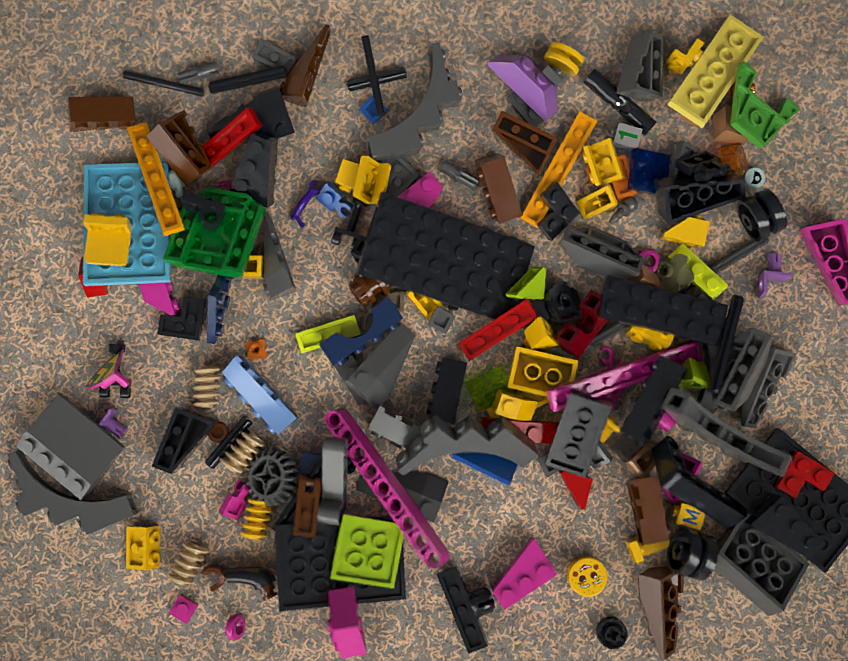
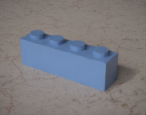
[222,355,299,435]

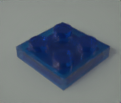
[628,148,670,195]

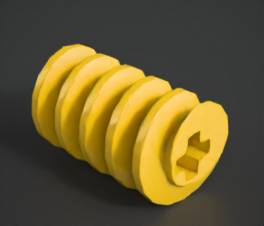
[240,494,273,540]

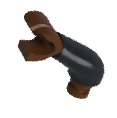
[201,564,278,601]

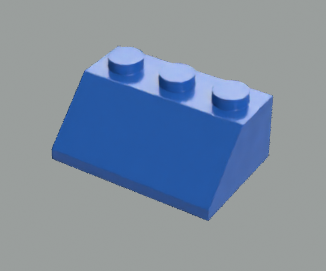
[450,452,518,486]

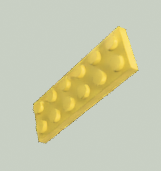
[668,15,764,128]

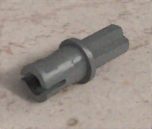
[177,61,220,84]
[439,160,479,190]

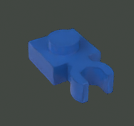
[316,181,354,218]

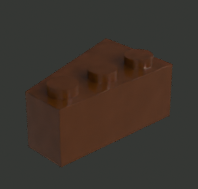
[68,97,135,132]
[146,110,212,187]
[492,111,558,177]
[474,153,523,224]
[626,475,671,545]

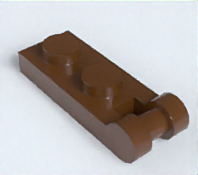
[293,475,321,537]

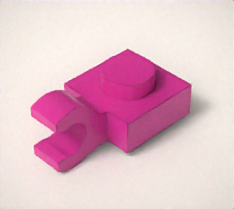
[218,480,251,520]

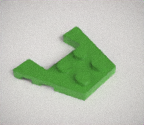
[730,61,800,148]

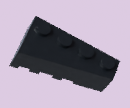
[653,170,746,224]
[620,356,688,444]

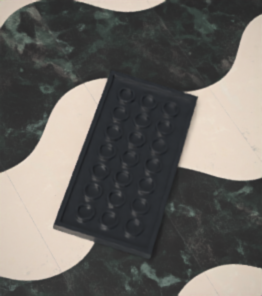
[355,192,535,320]

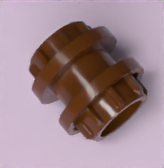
[348,274,392,306]

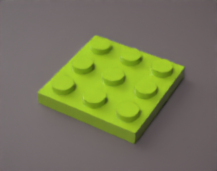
[330,513,404,589]

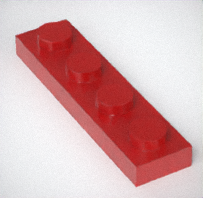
[202,108,262,172]
[458,299,539,361]
[481,417,559,444]

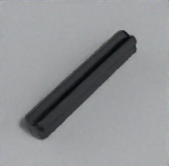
[347,66,407,92]
[205,416,252,469]

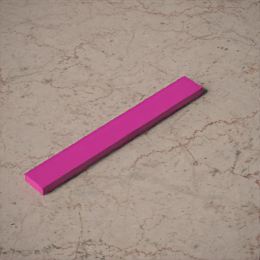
[547,340,702,412]

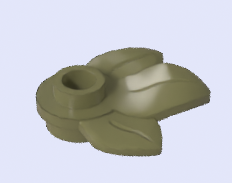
[656,254,694,293]

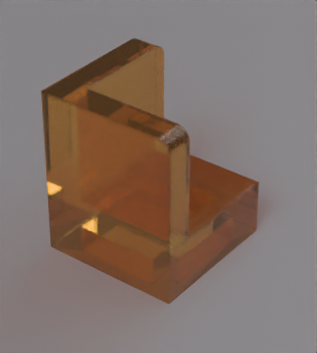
[718,143,748,175]

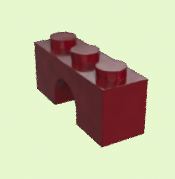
[554,290,607,359]

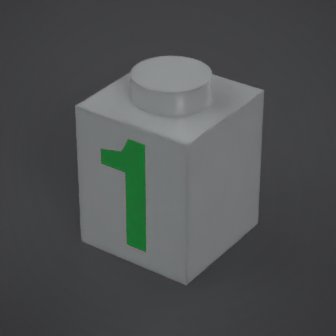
[609,122,643,153]

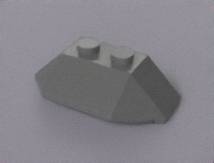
[562,225,645,278]
[708,327,773,412]

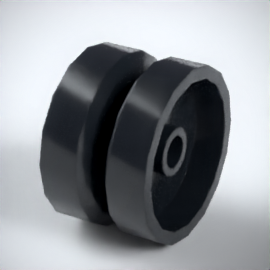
[737,188,787,242]
[667,528,718,581]

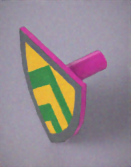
[85,349,130,389]

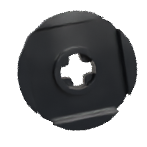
[544,281,581,323]

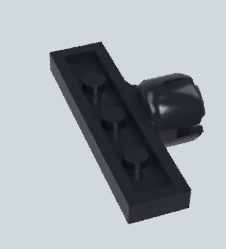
[437,565,495,653]

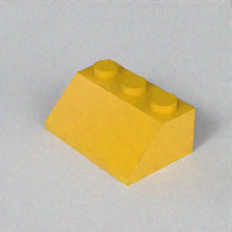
[507,346,578,397]

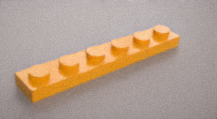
[520,111,597,229]
[127,122,185,236]

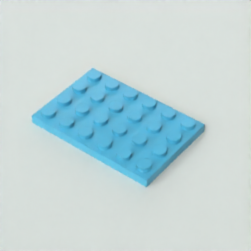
[83,162,171,286]

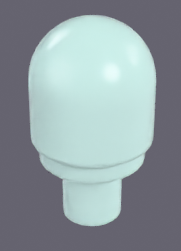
[168,169,186,198]

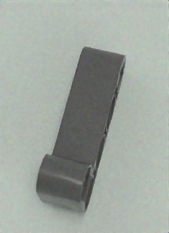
[317,437,348,525]

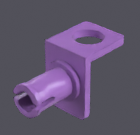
[757,253,792,299]
[99,408,128,439]

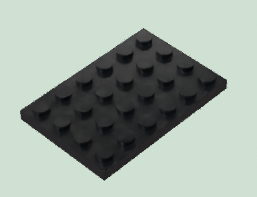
[725,428,848,573]
[274,515,406,612]

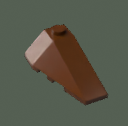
[280,24,331,108]
[638,566,684,660]

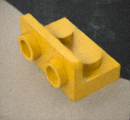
[126,526,161,570]

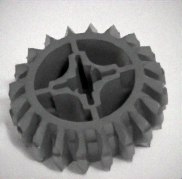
[245,449,299,506]

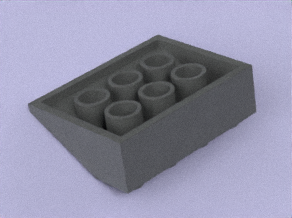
[16,393,125,500]
[715,509,809,616]

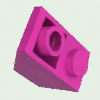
[139,281,180,316]

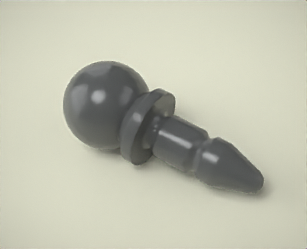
[609,197,638,224]

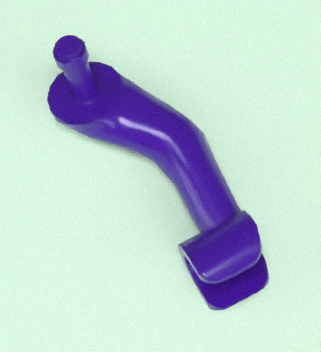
[291,181,322,228]

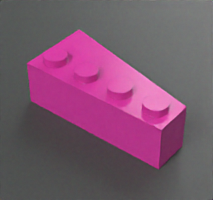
[799,218,848,306]

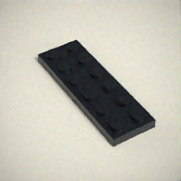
[597,275,728,347]

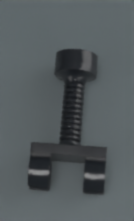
[331,197,368,250]
[99,344,131,398]

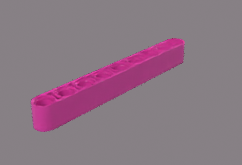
[325,409,449,569]

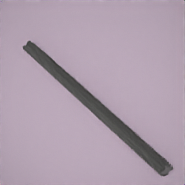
[591,238,770,348]

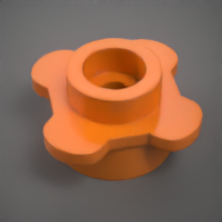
[245,339,267,361]

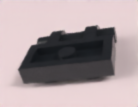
[675,151,730,182]

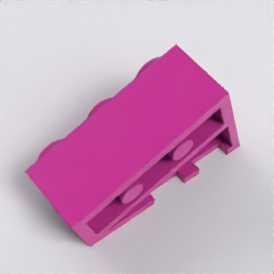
[398,172,443,209]
[491,536,558,610]
[327,587,367,659]

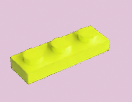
[668,244,728,301]
[295,315,361,354]

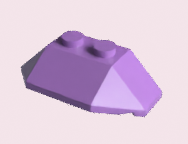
[487,54,558,122]

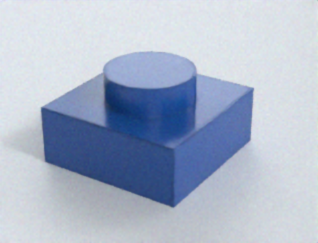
[359,96,388,125]

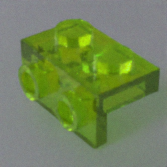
[465,365,515,411]

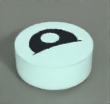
[743,168,765,189]

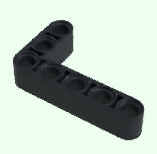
[651,436,747,529]

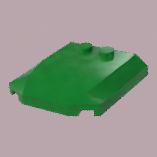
[163,188,265,278]

